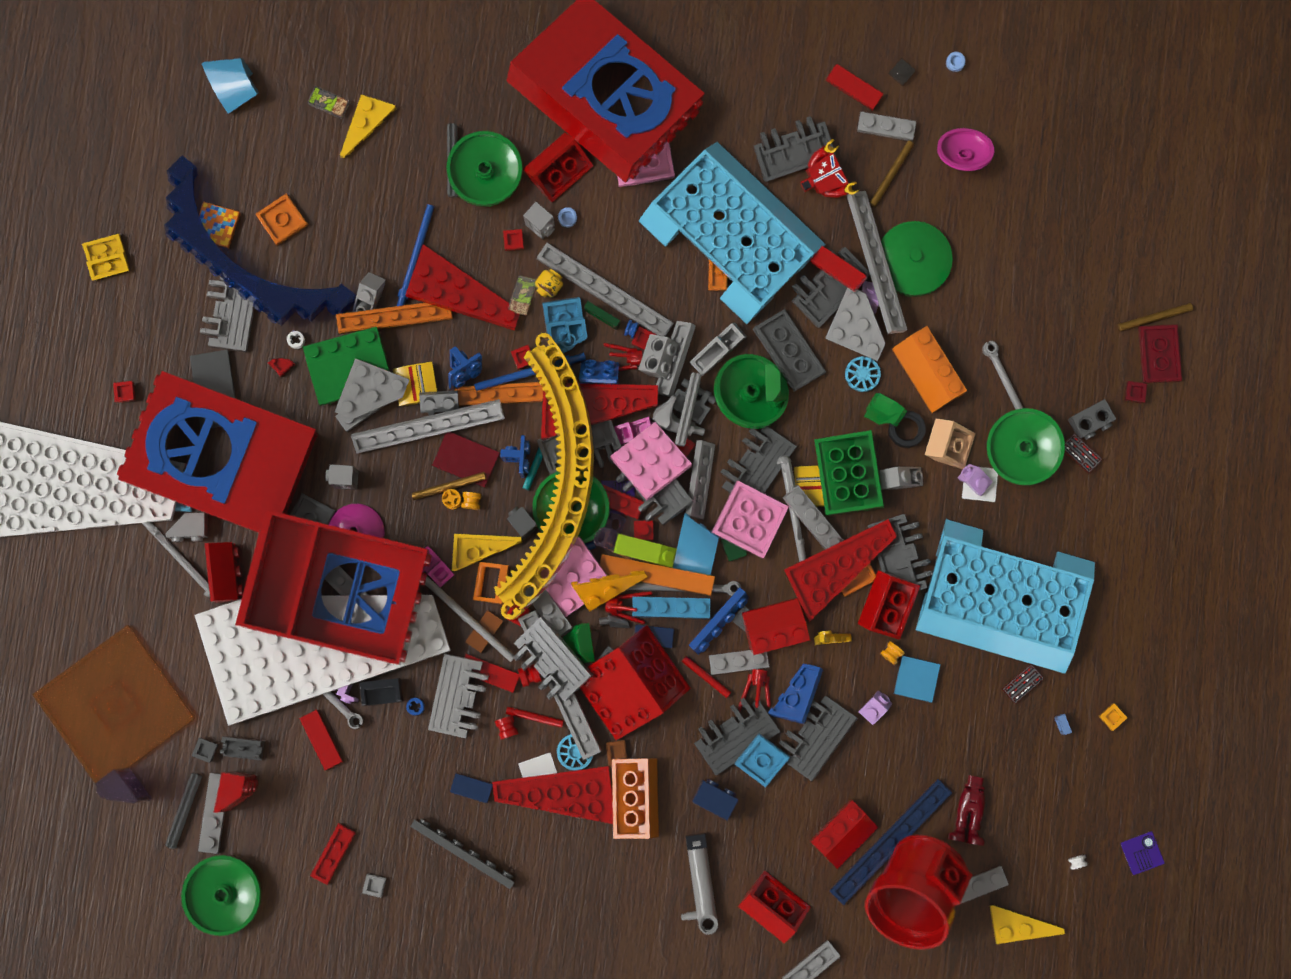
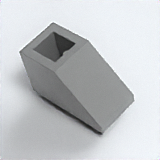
[352,272,386,312]
[879,467,923,490]
[166,513,209,542]

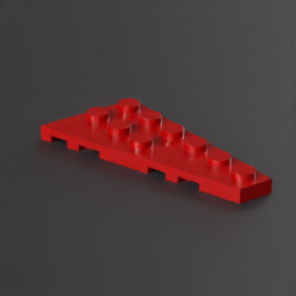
[492,766,613,824]

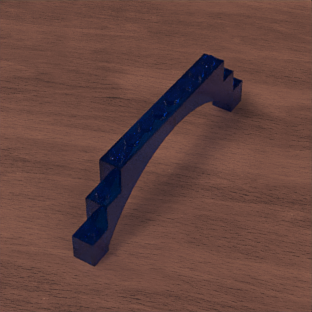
[164,156,356,326]

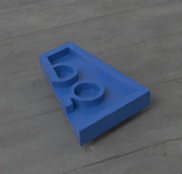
[768,664,823,724]

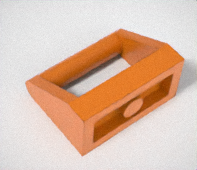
[473,562,510,605]

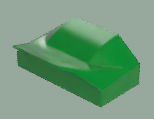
[765,364,788,407]
[864,393,907,427]
[563,623,595,664]

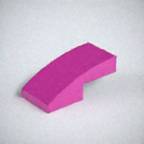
[614,417,652,445]
[425,545,454,587]

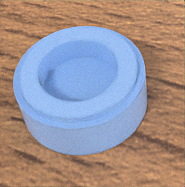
[946,52,965,72]
[558,208,577,228]

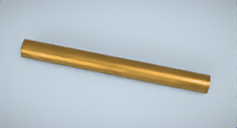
[870,140,914,207]
[1118,303,1193,331]
[412,472,487,500]

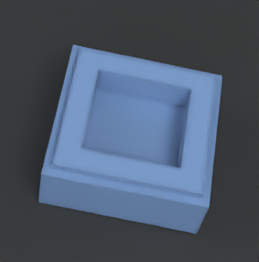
[1055,714,1072,735]

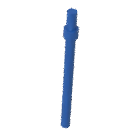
[397,204,434,306]
[474,353,586,391]

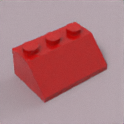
[523,133,593,202]
[204,542,244,604]
[858,570,920,640]
[742,598,810,655]
[214,771,258,813]
[810,799,878,869]
[738,870,811,944]

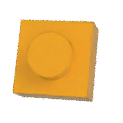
[1099,703,1127,731]

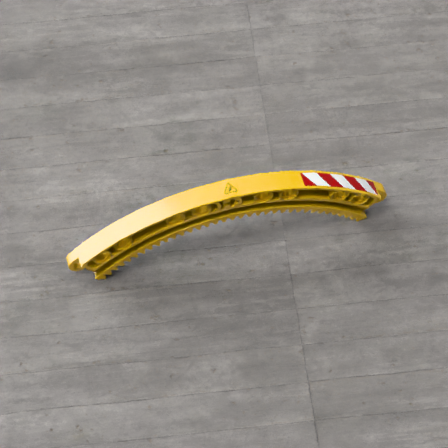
[494,333,594,620]

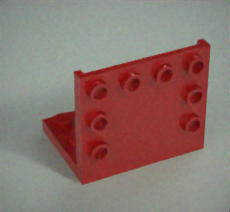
[580,625,691,740]

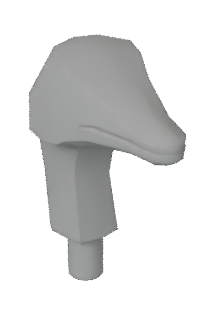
[652,396,705,436]

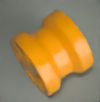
[442,489,462,510]
[461,492,482,510]
[880,641,905,665]

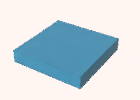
[893,656,940,703]
[735,733,790,787]

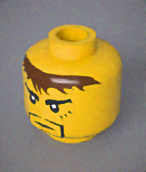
[535,269,563,298]

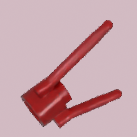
[603,343,642,372]
[605,591,653,624]
[738,669,771,712]

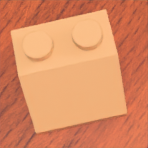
[925,419,976,469]

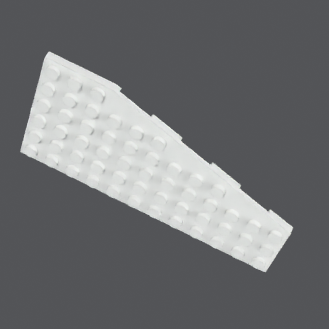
[0,422,187,537]
[195,595,451,726]

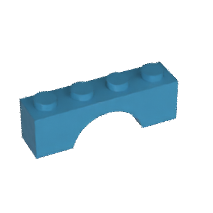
[632,597,710,619]

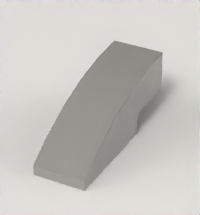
[690,323,747,376]

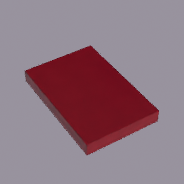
[1138,324,1182,383]
[432,432,500,488]

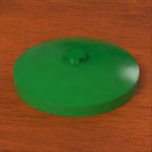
[446,131,522,207]
[881,221,953,297]
[714,354,789,429]
[987,408,1065,485]
[532,470,610,543]
[181,855,262,936]

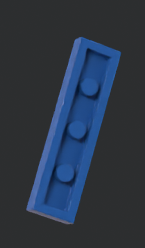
[689,588,749,655]

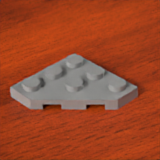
[825,288,885,361]
[335,358,409,419]

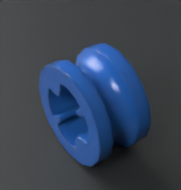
[624,320,639,339]
[406,698,425,715]

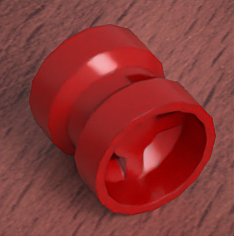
[518,663,542,687]
[495,715,519,740]

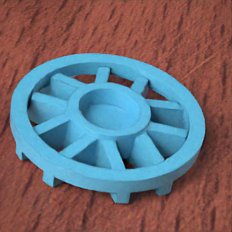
[845,356,881,392]
[557,734,593,770]

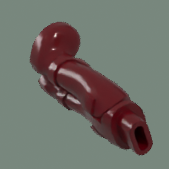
[948,775,985,846]

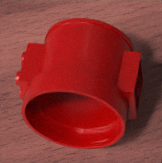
[865,835,973,949]

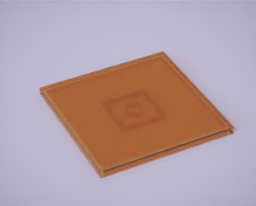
[32,625,195,789]

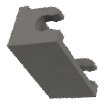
[220,737,265,761]

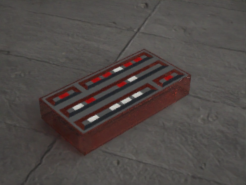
[1064,433,1102,474]
[1002,664,1044,704]

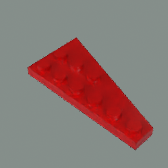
[406,244,520,331]
[541,383,658,440]
[784,519,897,622]

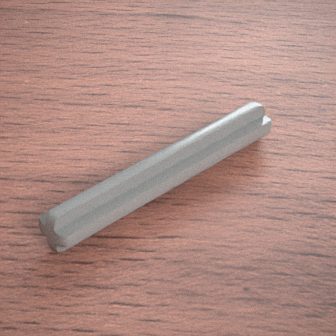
[675,372,701,446]

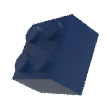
[692,779,738,821]

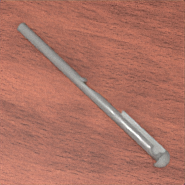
[777,456,806,562]
[142,522,210,597]
[425,576,514,662]

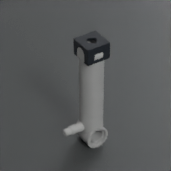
[681,833,718,934]

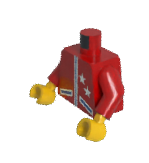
[800,139,859,198]

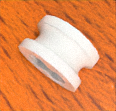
[287,331,305,349]
[1068,855,1088,869]

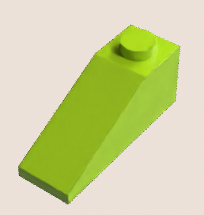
[614,534,677,567]

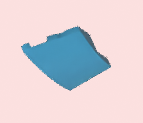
[202,58,259,113]
[542,297,587,353]
[673,513,719,575]

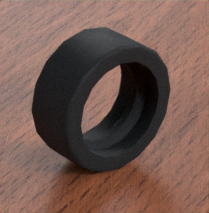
[888,411,926,448]

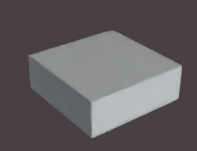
[362,874,387,898]

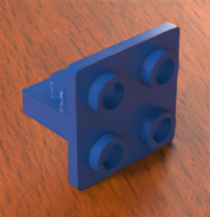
[448,346,482,391]
[579,360,619,384]
[500,435,530,478]

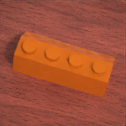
[892,326,967,414]
[612,758,659,839]

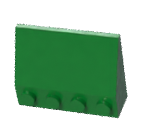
[303,326,390,406]
[814,430,884,515]

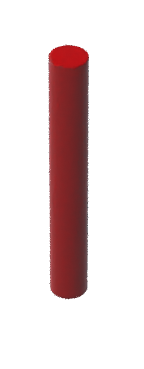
[681,656,731,698]
[506,707,564,728]

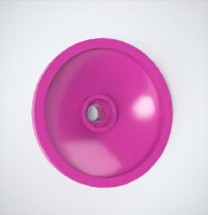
[937,128,994,171]
[328,504,385,538]

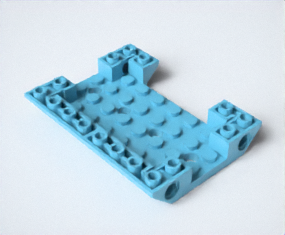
[639,142,826,324]
[915,519,1095,674]

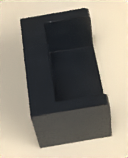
[360,678,403,706]

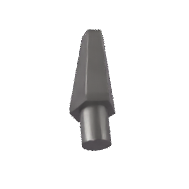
[599,613,630,628]

